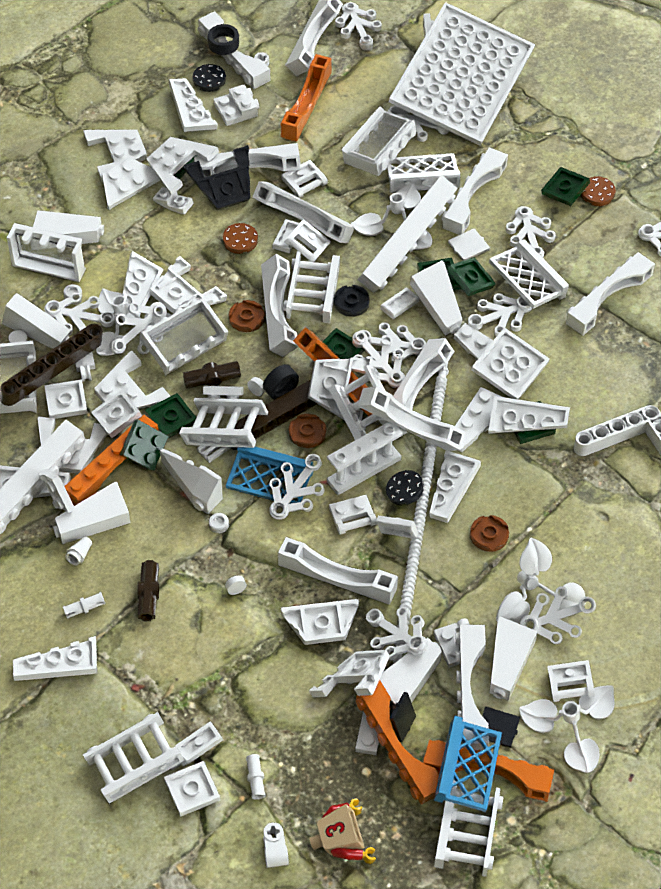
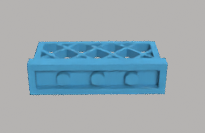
[226,446,314,504]
[434,716,502,812]

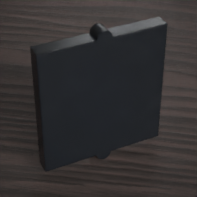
[390,692,416,742]
[482,706,520,748]

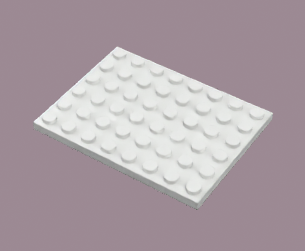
[389,2,535,146]

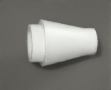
[66,537,92,565]

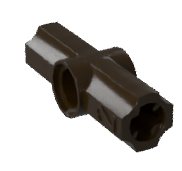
[183,361,241,389]
[137,560,159,621]

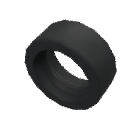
[207,24,239,55]
[263,364,299,400]

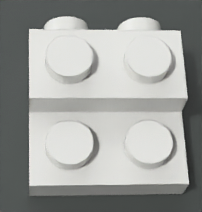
[214,84,259,126]

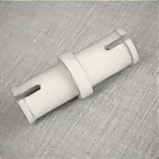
[63,592,105,619]
[246,754,266,800]

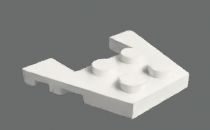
[84,130,147,182]
[146,137,219,195]
[150,256,227,313]
[94,351,170,409]
[308,356,373,420]
[38,417,109,474]
[309,650,390,697]

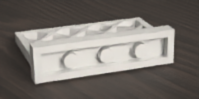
[387,154,460,193]
[489,239,569,309]

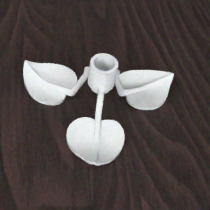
[351,183,432,250]
[96,288,172,356]
[496,538,586,623]
[519,686,614,773]

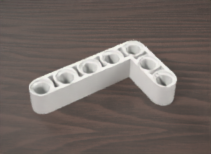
[574,405,661,456]

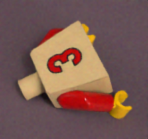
[309,799,376,864]

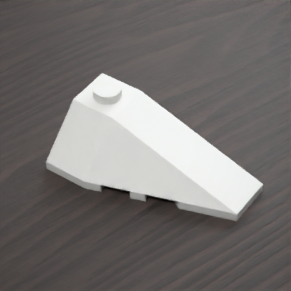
[160,448,223,514]

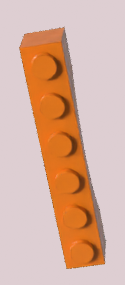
[281,54,332,141]
[293,327,372,416]
[64,415,159,506]
[355,680,439,805]
[423,740,554,802]

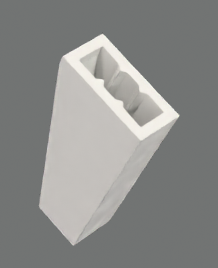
[31,211,104,249]
[410,260,462,335]
[2,293,71,349]
[53,482,130,544]
[490,616,537,701]
[379,638,442,711]

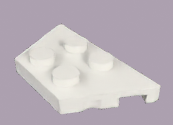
[102,158,161,210]
[281,599,359,645]

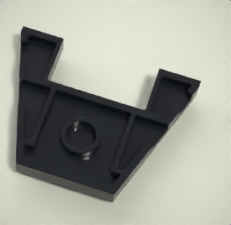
[184,145,250,210]

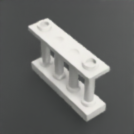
[283,251,340,323]
[328,365,407,440]
[179,398,268,448]
[327,422,403,495]
[83,712,185,804]
[434,780,503,877]

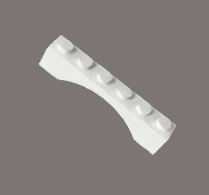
[286,0,343,76]
[198,11,270,89]
[194,143,301,177]
[442,148,508,235]
[252,181,355,243]
[566,252,655,336]
[261,254,298,357]
[378,338,454,425]
[357,387,466,451]
[278,537,398,605]
[455,625,489,750]

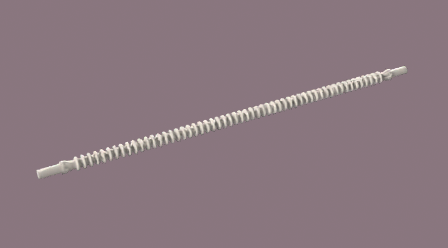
[393,363,449,663]

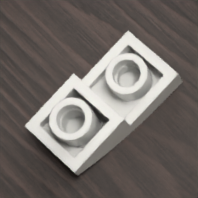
[153,187,194,215]

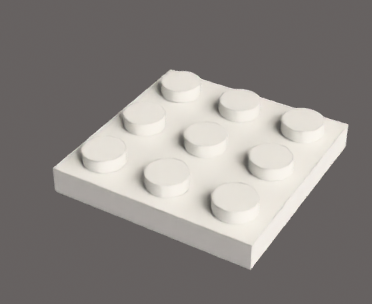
[471,328,550,400]

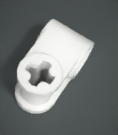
[263,823,289,868]

